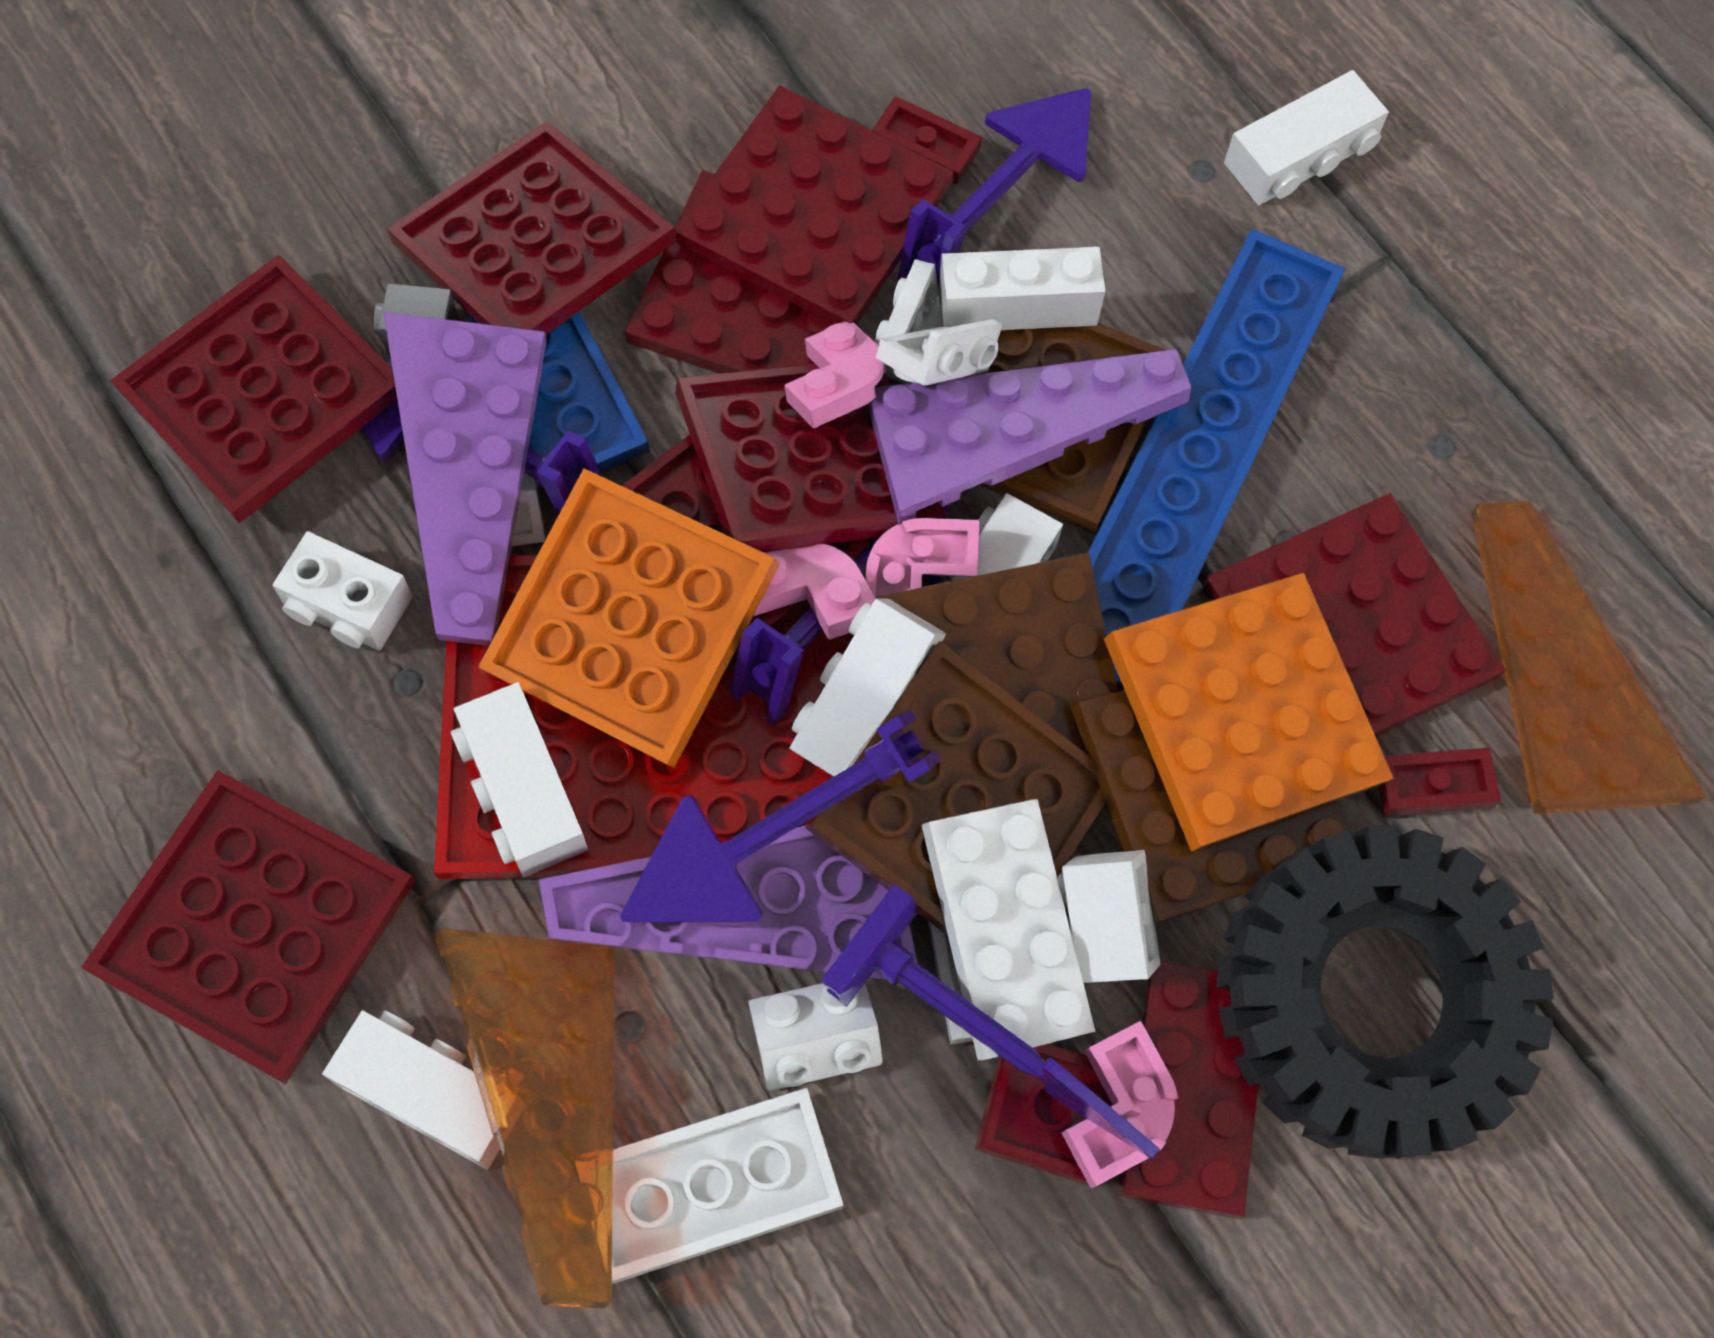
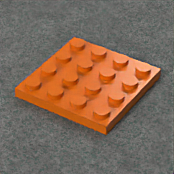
[478,469,780,768]
[1104,573,1394,852]

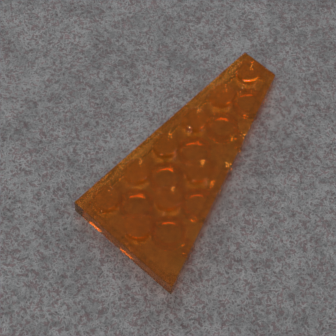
[1471,501,1706,814]
[435,928,614,1309]

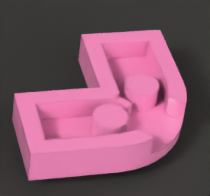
[784,322,886,428]
[865,518,980,597]
[754,543,876,640]
[1062,1021,1178,1188]

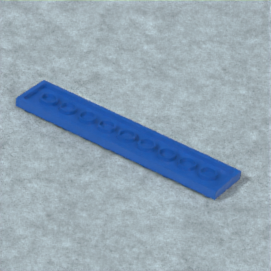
[1088,229,1346,691]

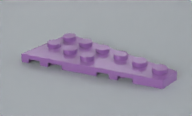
[383,312,547,646]
[867,349,1191,525]
[539,825,918,980]

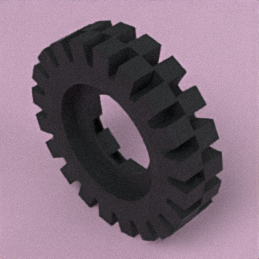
[1217,826,1554,1159]

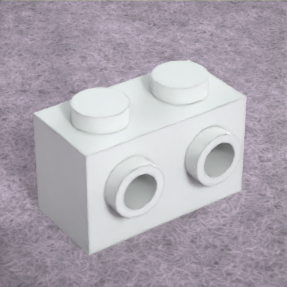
[272,531,413,651]
[1058,850,1161,983]

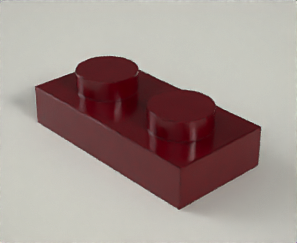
[871,96,982,185]
[1378,748,1501,817]

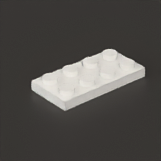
[922,799,1095,1060]
[574,1088,844,1285]

